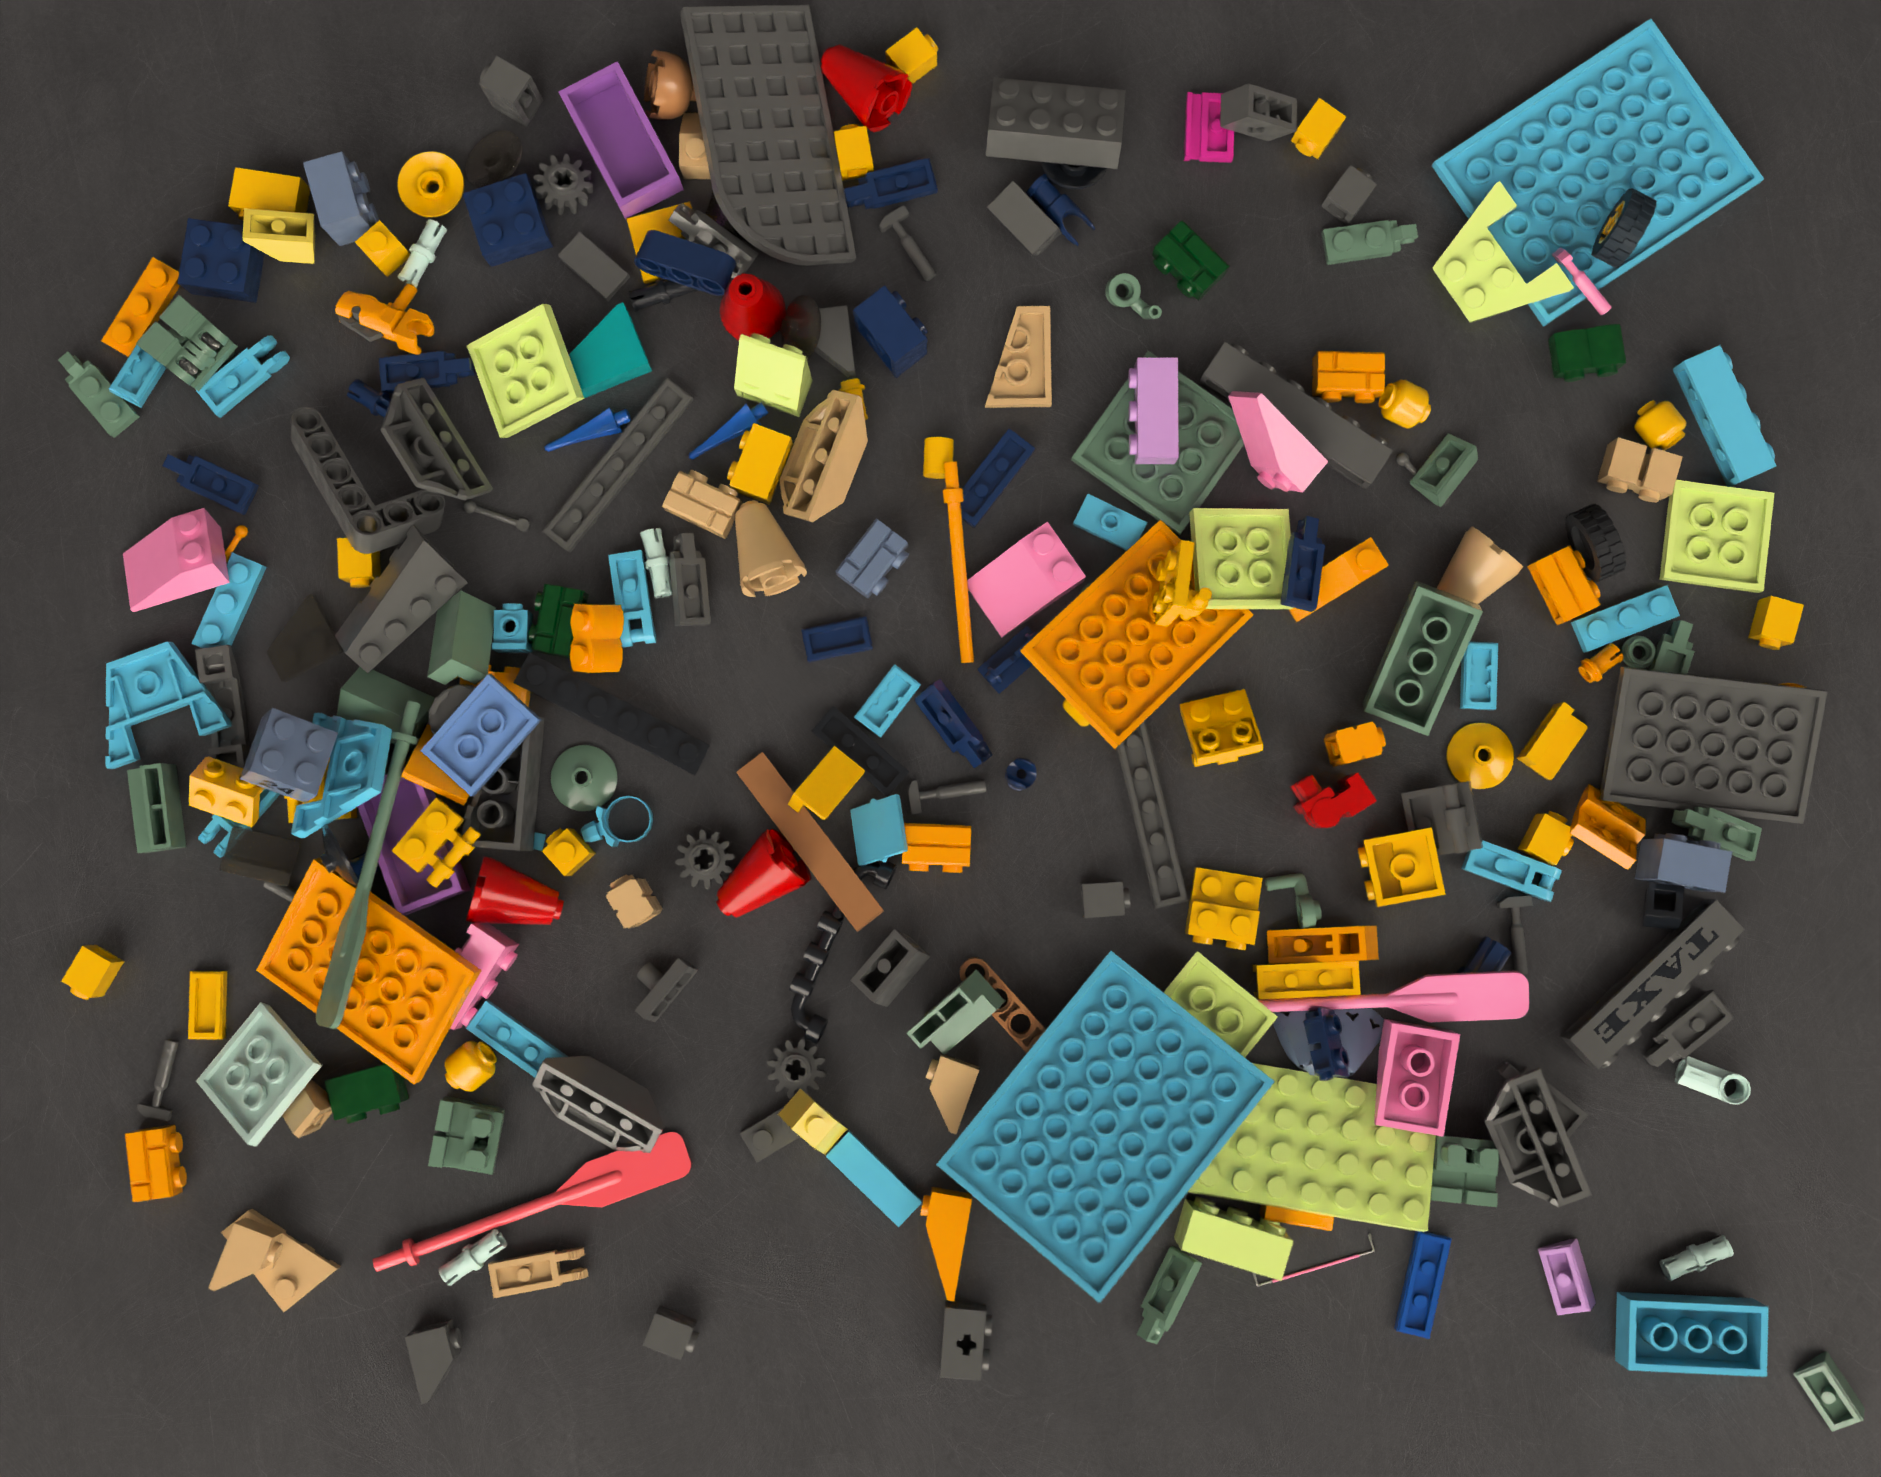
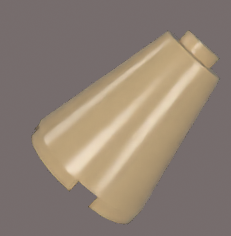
[735,500,807,597]
[1437,526,1523,604]

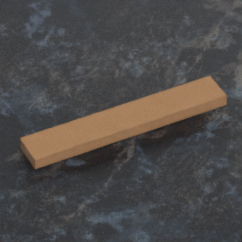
[736,752,884,932]

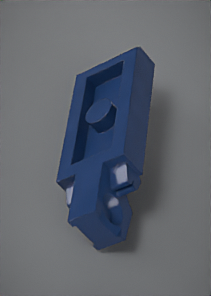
[844,158,938,209]
[379,351,475,393]
[162,454,259,515]
[1280,516,1325,612]
[915,679,993,768]

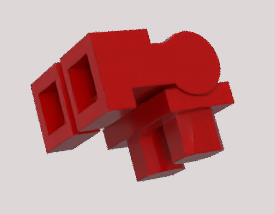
[1290,772,1377,828]

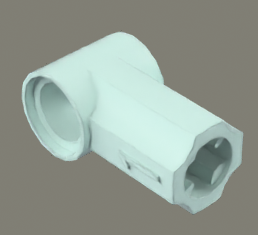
[1675,1056,1751,1105]

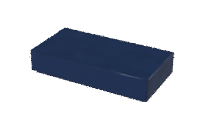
[801,616,873,663]

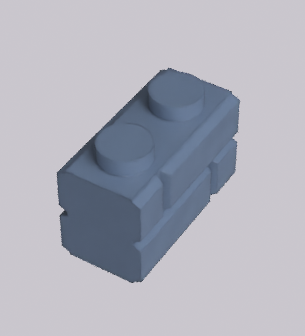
[835,519,909,599]

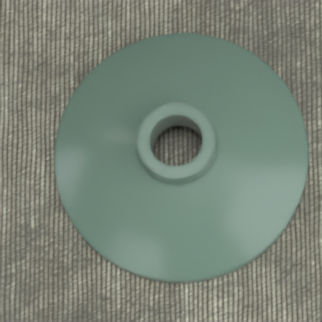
[551,745,618,811]

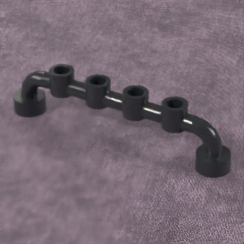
[789,861,897,1044]

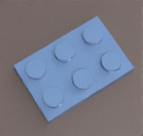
[420,674,542,796]

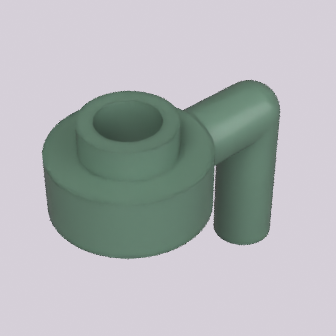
[1105,273,1162,320]
[1265,873,1322,929]

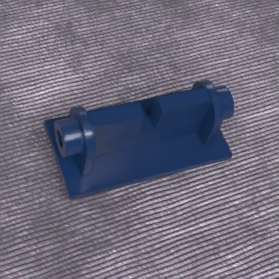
[977,626,1037,694]
[1303,1007,1349,1081]

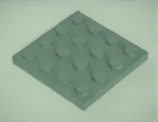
[1071,351,1244,536]

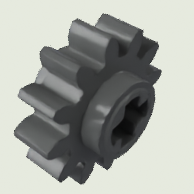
[534,154,593,215]
[675,830,736,889]
[767,1038,826,1099]

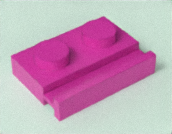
[1184,92,1234,163]

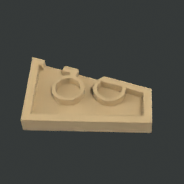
[985,306,1052,408]
[221,1209,341,1312]

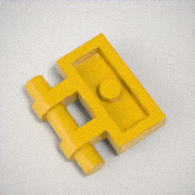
[392,798,481,888]

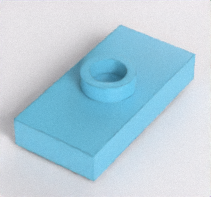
[109,334,166,408]
[1073,494,1147,551]
[1460,642,1498,710]
[854,664,921,738]

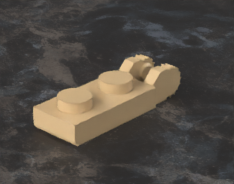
[488,1247,588,1298]

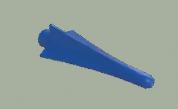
[688,402,769,459]
[545,407,631,452]

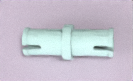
[397,219,447,288]
[640,528,672,598]
[438,1229,507,1286]
[1660,1235,1734,1281]

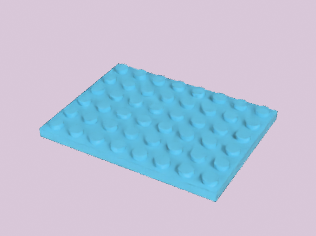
[1431,18,1764,327]
[936,951,1275,1303]

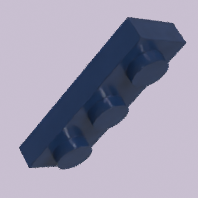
[961,428,1035,528]

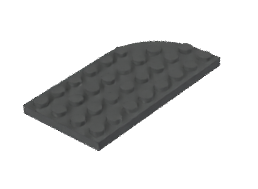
[680,5,856,266]

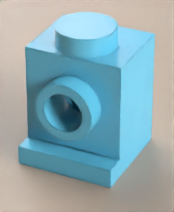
[492,603,533,653]

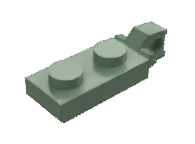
[1322,220,1418,265]
[58,351,140,438]
[1649,620,1695,674]
[1672,807,1762,861]
[1137,1246,1202,1344]

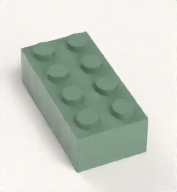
[1363,580,1483,736]

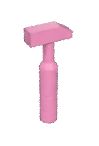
[1552,248,1612,315]

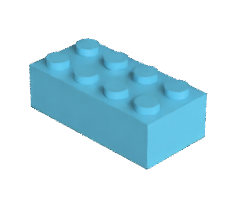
[1615,1292,1768,1377]

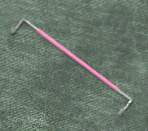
[1252,1234,1375,1287]

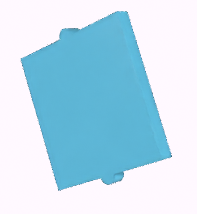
[850,794,908,866]

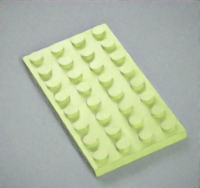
[1188,1063,1436,1232]

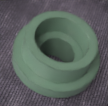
[1621,636,1656,669]

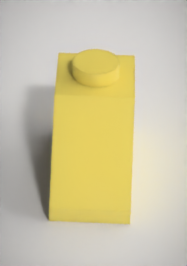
[243,208,315,264]
[778,1088,848,1155]

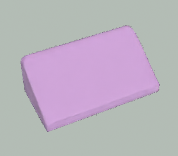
[1538,1238,1596,1315]

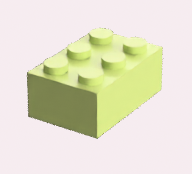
[1174,1196,1293,1281]

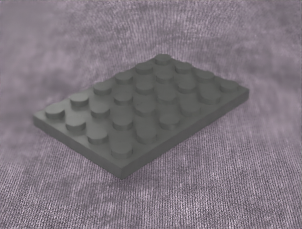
[1599,667,1828,824]

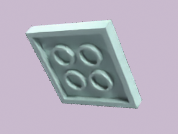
[196,1002,322,1146]

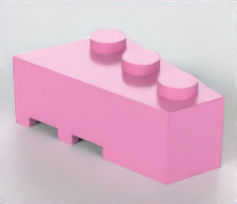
[450,923,519,1030]

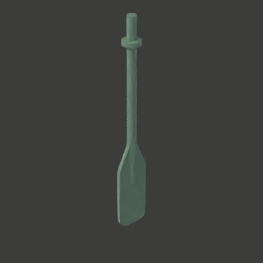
[316,701,421,1029]

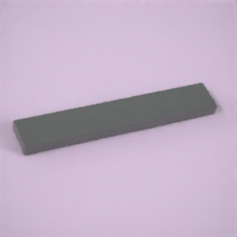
[542,378,694,553]
[1117,721,1188,909]

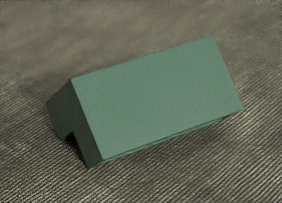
[427,590,496,685]
[337,667,435,752]
[127,763,187,853]
[907,970,1005,1055]

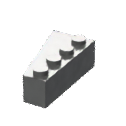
[335,525,468,673]
[461,717,545,851]

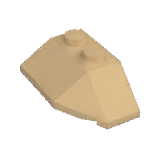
[779,390,868,522]

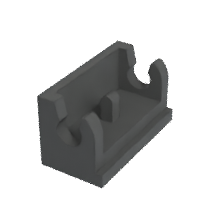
[987,181,1062,256]

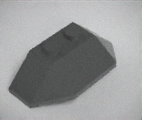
[381,378,493,500]
[532,1056,664,1153]
[1484,1068,1592,1207]

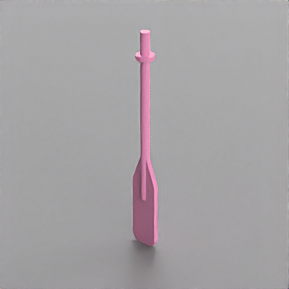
[1257,971,1529,1023]

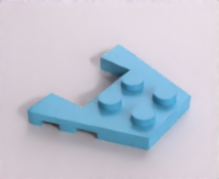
[105,641,232,769]
[291,713,392,839]

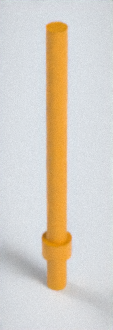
[943,462,974,663]

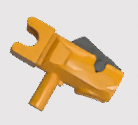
[335,284,434,355]

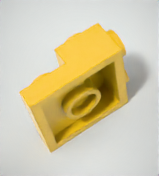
[1358,827,1445,907]
[1185,867,1263,950]

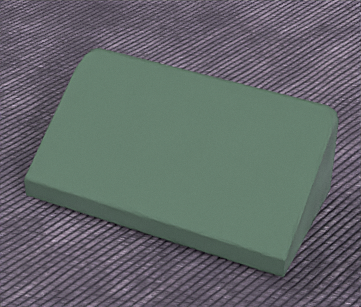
[1410,433,1478,507]
[1794,1351,1865,1432]

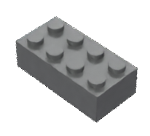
[986,77,1126,169]

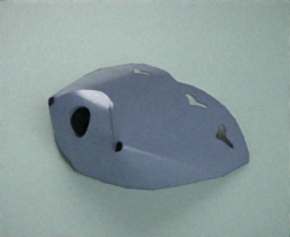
[1273,1008,1384,1077]

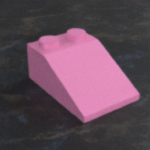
[1228,391,1328,492]
[123,508,230,612]
[967,521,1086,638]
[1374,1019,1460,1137]

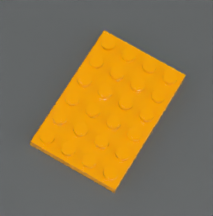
[1020,520,1254,749]
[256,857,481,1084]

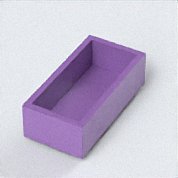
[559,61,684,220]
[358,767,471,915]

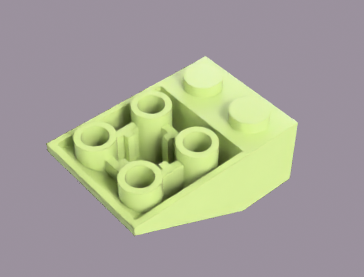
[734,333,813,417]

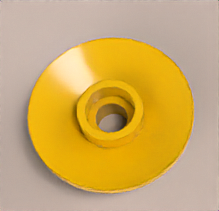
[397,152,464,217]
[1446,723,1514,789]

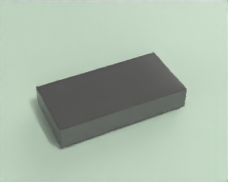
[557,231,630,301]

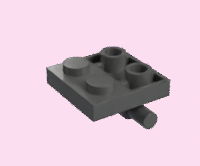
[1401,781,1483,855]

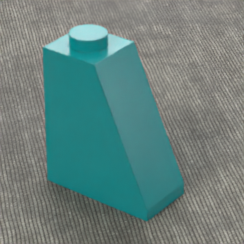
[569,302,652,398]

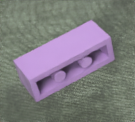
[1128,358,1179,464]

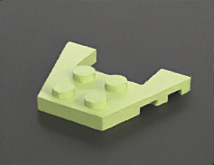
[1432,181,1574,323]

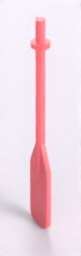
[373,1132,692,1272]

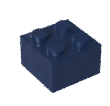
[462,173,553,267]
[178,218,264,303]
[853,285,928,378]

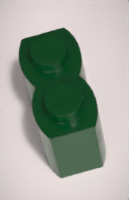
[1548,324,1626,382]

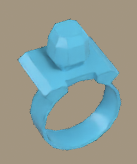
[580,796,653,847]

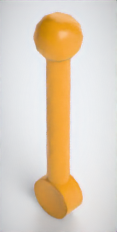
[225,525,248,562]

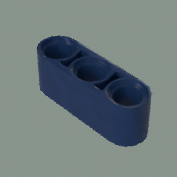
[634,230,737,296]

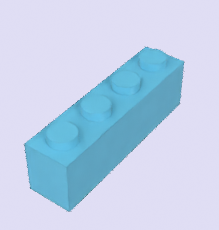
[1673,345,1777,487]

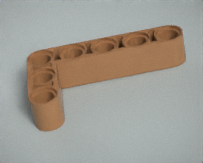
[960,957,1046,1053]

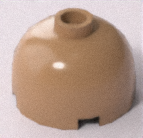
[644,50,696,120]

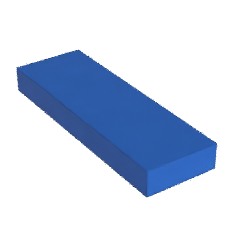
[1394,1231,1452,1339]

